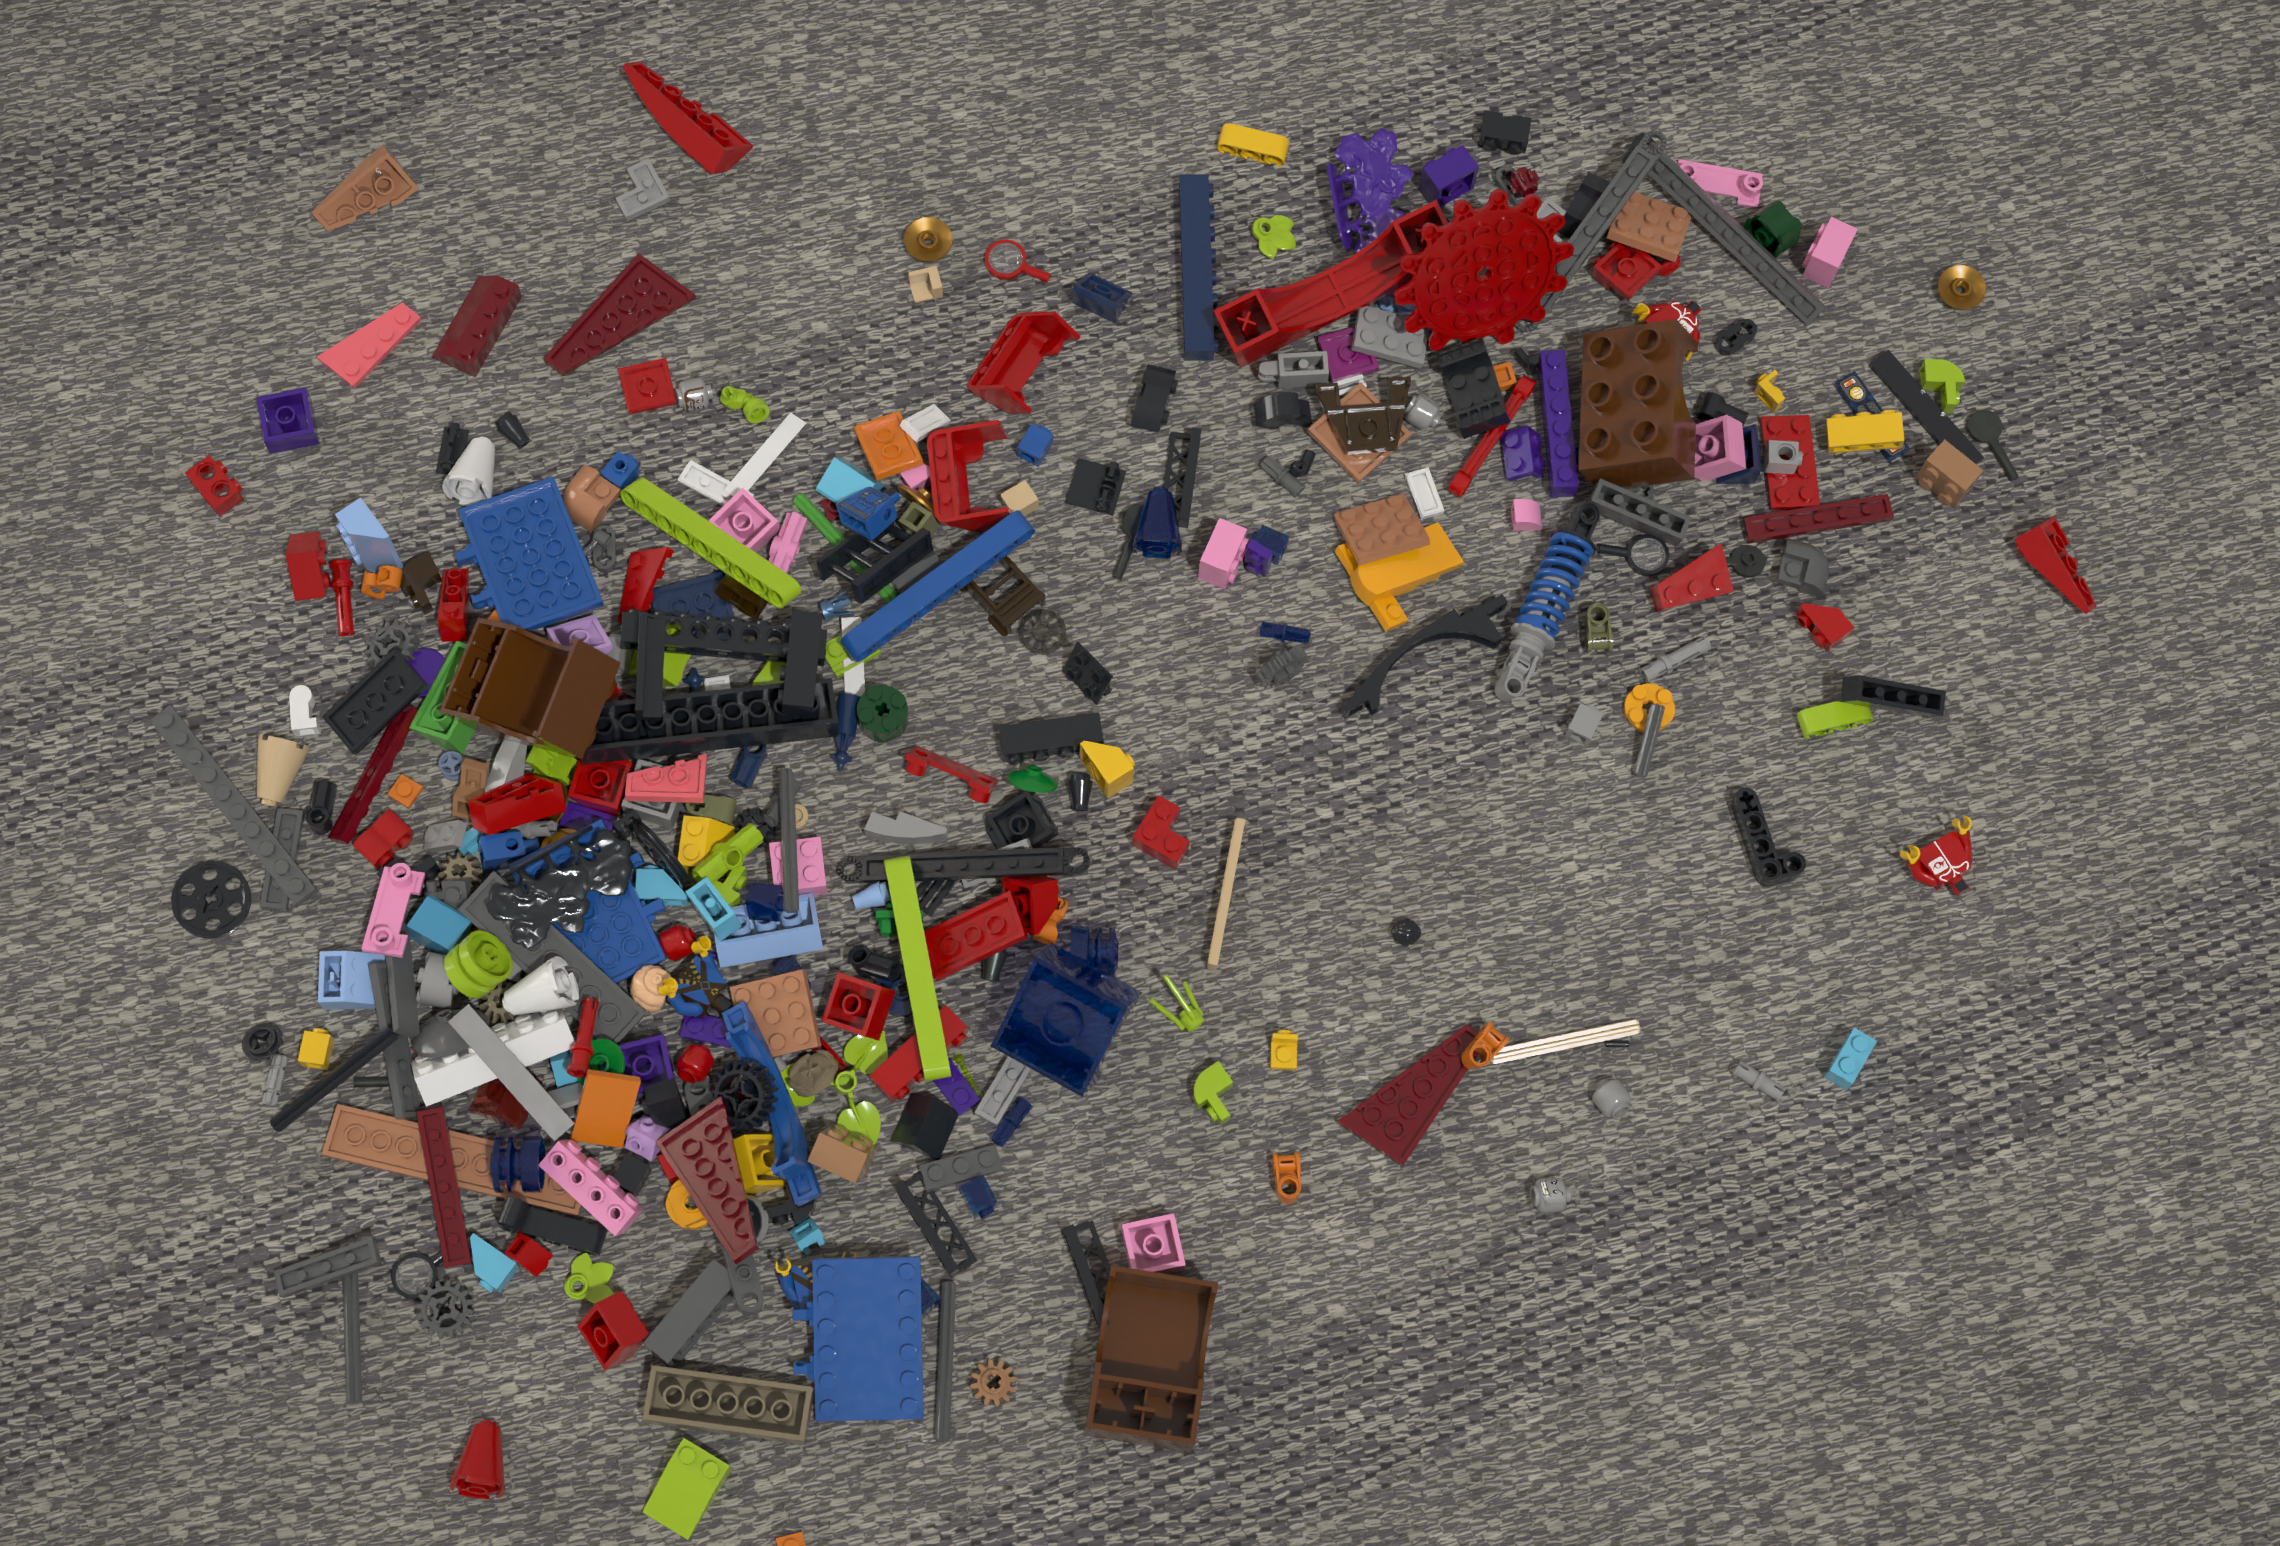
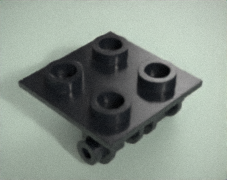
[1065,458,1126,516]
[1062,642,1113,705]

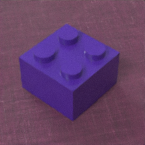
[1418,145,1479,208]
[256,387,320,454]
[618,1034,678,1102]

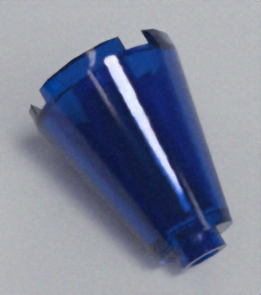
[1132,487,1182,559]

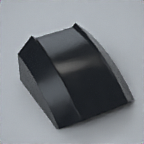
[985,791,1059,850]

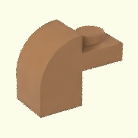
[452,758,490,821]

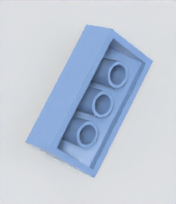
[335,498,404,572]
[714,892,823,968]

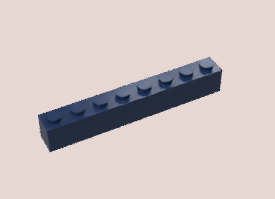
[1179,174,1219,361]

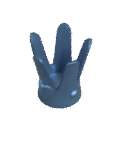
[818,590,855,621]

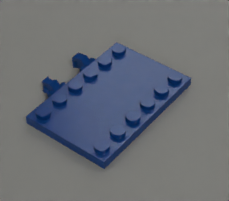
[454,476,604,632]
[508,819,668,984]
[792,1256,924,1422]

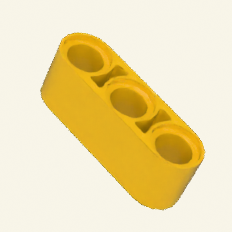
[1217,123,1290,166]

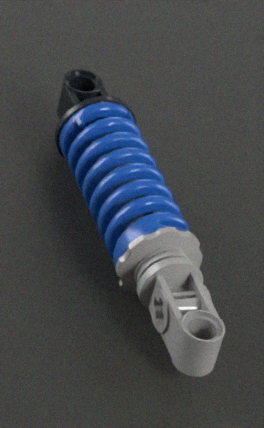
[1495,503,1600,702]

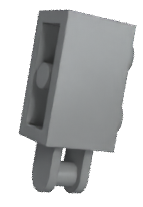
[1258,351,1329,388]

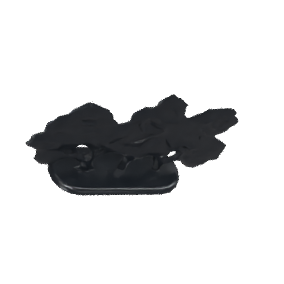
[486,825,633,949]

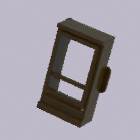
[960,555,1045,636]

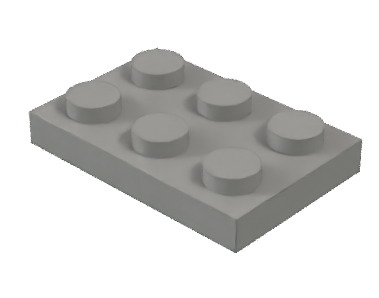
[1351,306,1429,369]

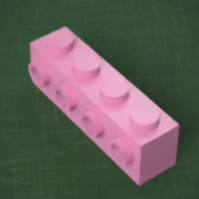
[539,1139,644,1236]

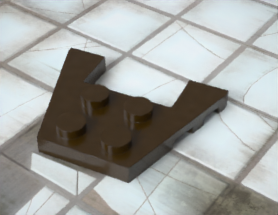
[1315,376,1411,455]

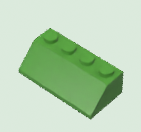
[409,641,475,754]

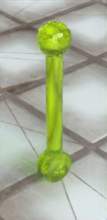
[954,1054,984,1103]

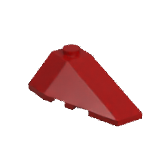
[2015,516,2097,614]

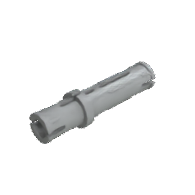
[1639,636,1711,683]

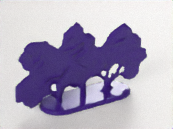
[1327,128,1414,253]

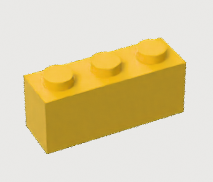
[1826,410,1904,453]

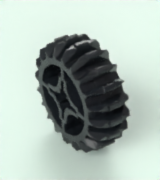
[708,1059,779,1131]

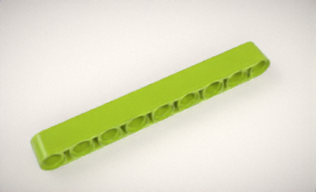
[620,477,801,609]
[884,855,951,1082]

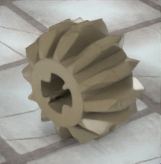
[438,851,484,893]
[480,983,516,1025]

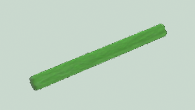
[793,493,898,604]

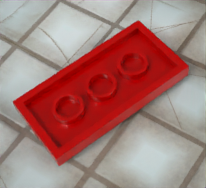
[1760,415,1820,511]
[924,890,1029,981]

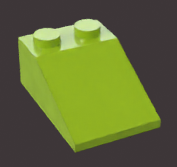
[643,1438,732,1541]

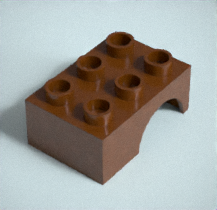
[1578,319,1698,489]
[439,617,621,759]
[1083,1265,1218,1453]

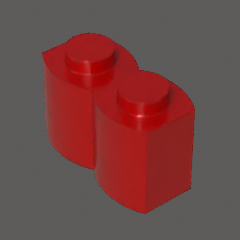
[353,809,414,870]

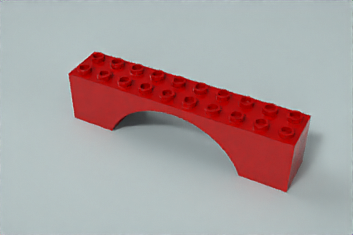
[1213,200,1448,368]

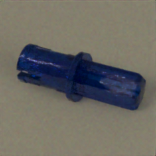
[1260,621,1311,644]
[991,1098,1033,1147]

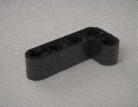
[1731,787,1806,887]
[497,1197,608,1256]

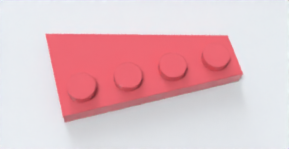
[317,303,421,389]

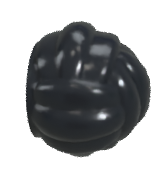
[1391,918,1421,947]

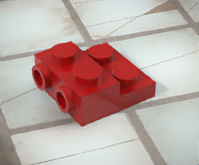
[1591,241,1662,301]

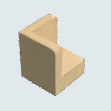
[908,266,943,303]
[1001,480,1039,516]

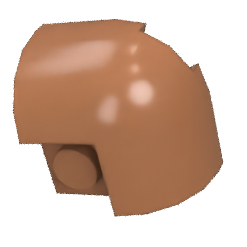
[563,465,621,533]

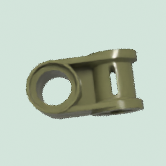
[1584,603,1613,653]
[686,794,737,826]

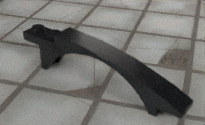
[1342,594,1507,719]

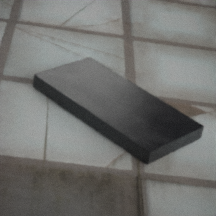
[322,648,429,755]

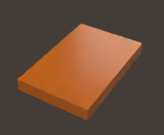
[853,411,924,481]
[570,1069,641,1148]

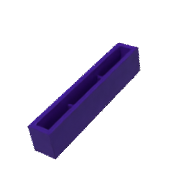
[1537,350,1579,498]

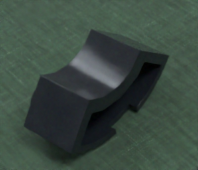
[1558,172,1610,238]
[1130,364,1179,433]

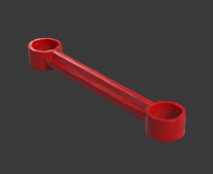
[1447,375,1537,498]

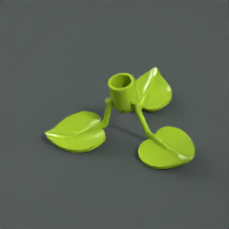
[780,1030,888,1145]

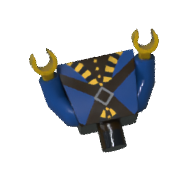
[658,936,733,1019]
[774,1252,858,1307]

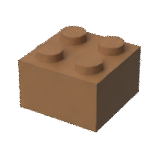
[1916,440,1984,509]
[807,1125,878,1183]

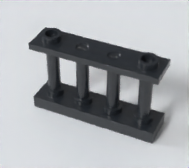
[816,522,933,605]

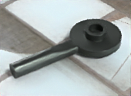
[1967,410,2019,481]
[1112,505,1156,580]
[1686,545,1766,578]

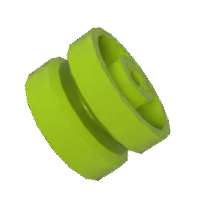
[444,930,513,999]

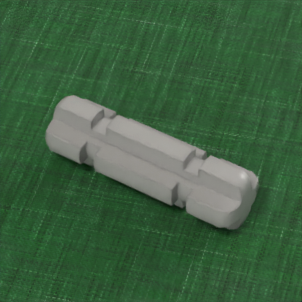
[262,1054,288,1106]

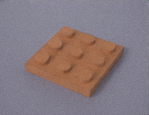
[1607,191,1692,262]
[1307,383,1412,484]
[1334,493,1430,566]
[730,969,821,1058]

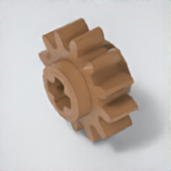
[970,1359,1017,1408]

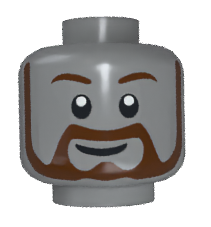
[675,378,713,412]

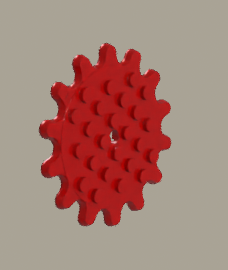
[1394,189,1574,351]

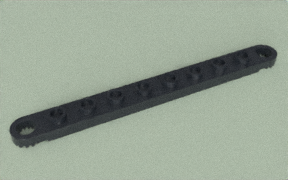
[837,847,1091,884]

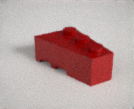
[1649,543,1734,612]
[468,773,566,835]

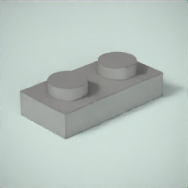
[423,820,467,853]

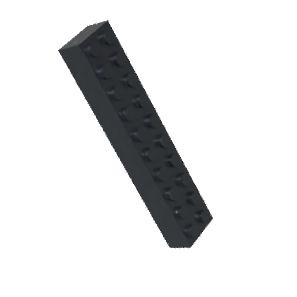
[581,678,838,765]

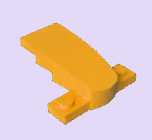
[1334,522,1464,632]

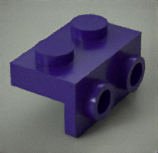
[1501,425,1545,481]

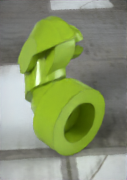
[720,386,770,424]

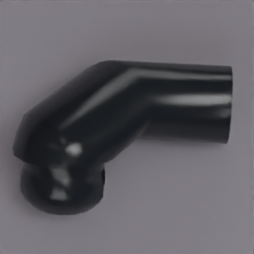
[1289,449,1316,477]

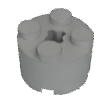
[416,952,461,1009]

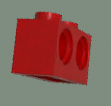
[185,455,244,517]

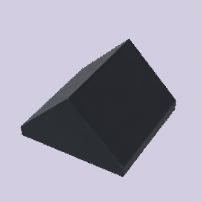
[890,1093,959,1160]

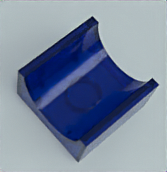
[991,943,1142,1097]

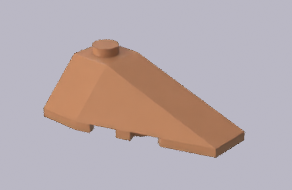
[311,144,419,231]

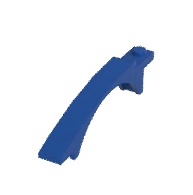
[722,1002,823,1206]

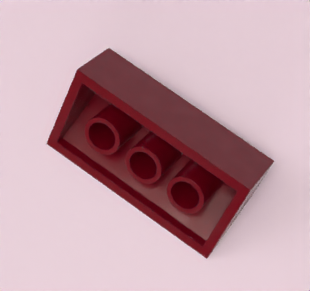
[432,275,522,377]

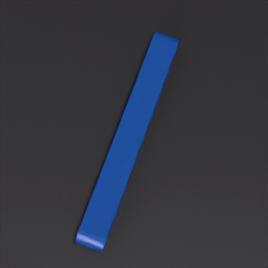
[840,510,1035,663]

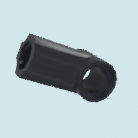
[1696,392,1749,426]
[305,780,338,835]
[848,944,901,982]

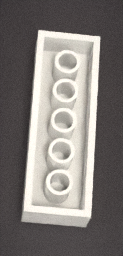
[411,1008,575,1107]

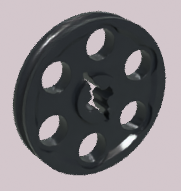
[632,822,691,889]
[171,861,251,939]

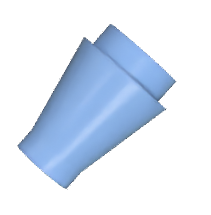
[852,881,891,910]

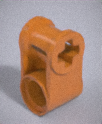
[1461,1021,1510,1070]
[1272,1152,1301,1204]

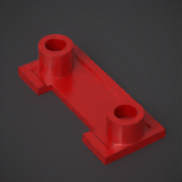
[905,745,999,803]

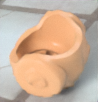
[630,965,671,1013]

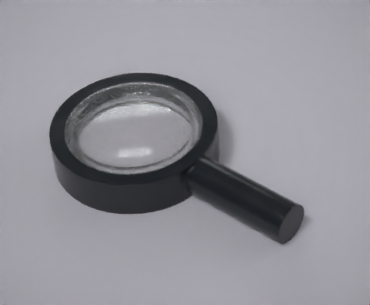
[1598,534,1669,577]
[391,1250,443,1300]

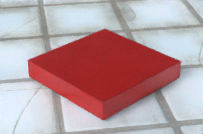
[618,358,677,415]

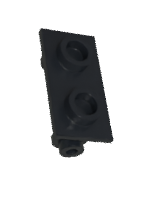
[436,422,469,475]

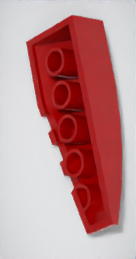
[623,61,753,174]

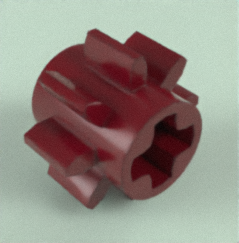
[1509,167,1540,197]

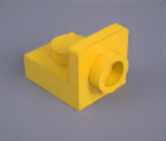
[1754,370,1785,413]
[1270,1030,1298,1070]

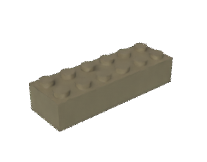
[642,1365,815,1445]

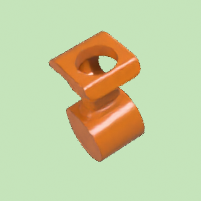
[361,565,403,599]
[1033,897,1070,947]

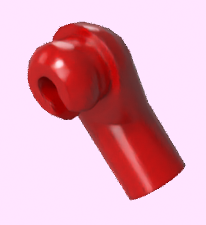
[1657,254,1681,277]

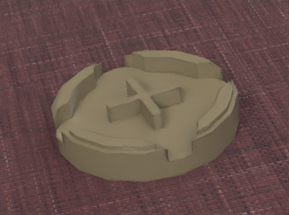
[788,1050,838,1097]

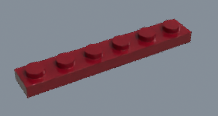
[1743,494,1894,544]
[328,706,418,845]
[416,1106,473,1269]

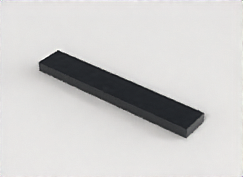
[1868,350,1984,465]

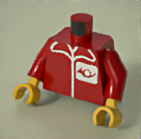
[1631,301,1701,361]
[1900,815,1972,896]

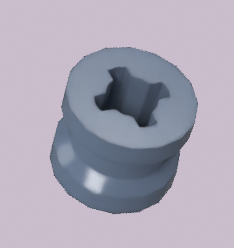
[438,751,464,781]

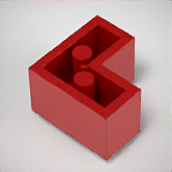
[285,531,331,601]
[1132,795,1190,870]

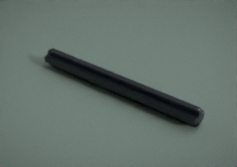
[270,1027,399,1132]

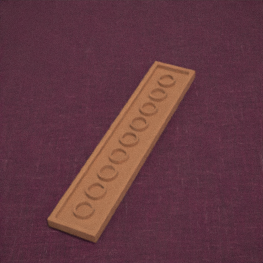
[322,1104,582,1217]

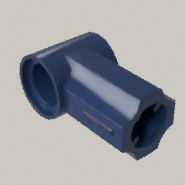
[730,745,768,789]

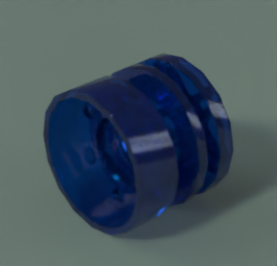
[1069,925,1119,981]
[490,1136,545,1193]

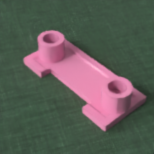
[1678,159,1763,209]
[361,863,425,958]

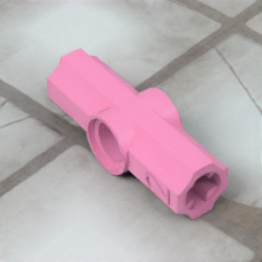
[769,512,808,574]

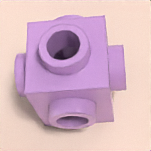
[625,1115,670,1161]

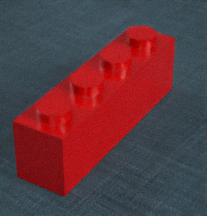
[869,1005,968,1103]

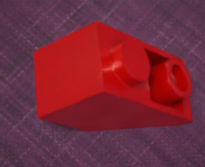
[1796,603,1855,651]

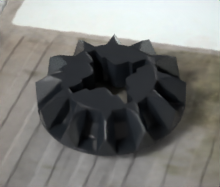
[734,808,776,849]
[242,1023,284,1063]

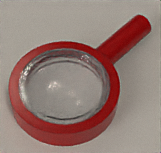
[985,239,1051,283]

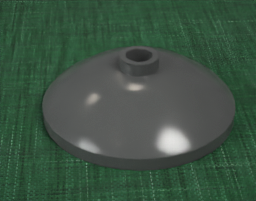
[412,1008,490,1058]

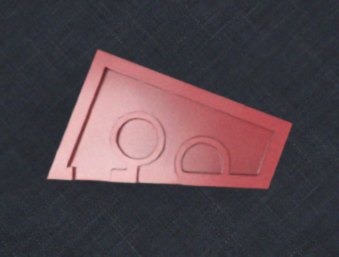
[625,754,707,803]

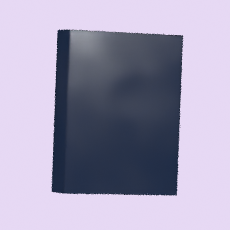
[1072,272,1132,323]
[1717,424,1761,484]

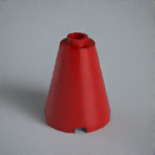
[450,1420,505,1499]

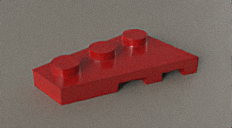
[617,547,674,624]

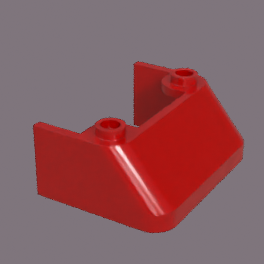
[967,311,1081,414]
[927,419,1011,532]

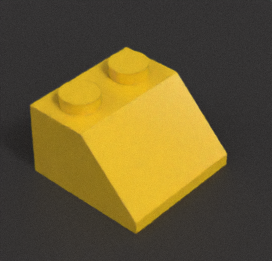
[1079,741,1135,799]
[678,815,735,877]
[734,1134,787,1195]

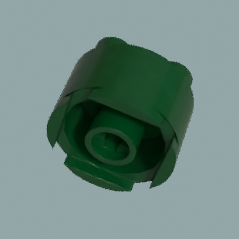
[1744,200,1802,258]
[857,685,909,743]

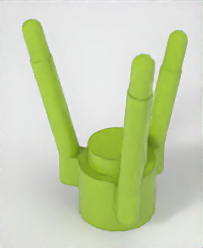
[1149,974,1205,1033]

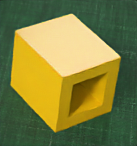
[298,1028,335,1070]

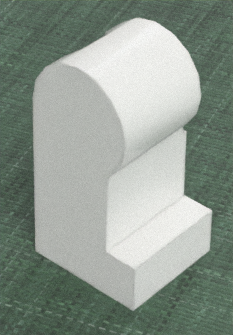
[289,685,321,737]

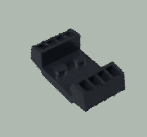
[1436,337,1511,439]

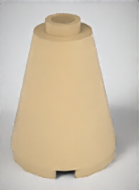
[256,734,310,807]

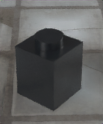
[613,1153,652,1197]

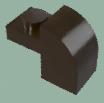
[400,552,442,615]

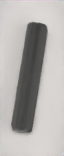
[1633,703,1665,778]

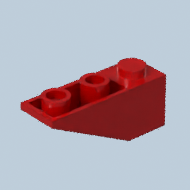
[438,568,469,642]

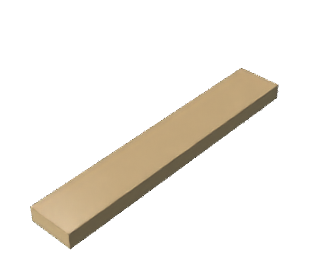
[1207,818,1245,971]

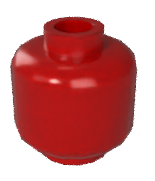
[659,923,697,962]
[675,1044,715,1084]

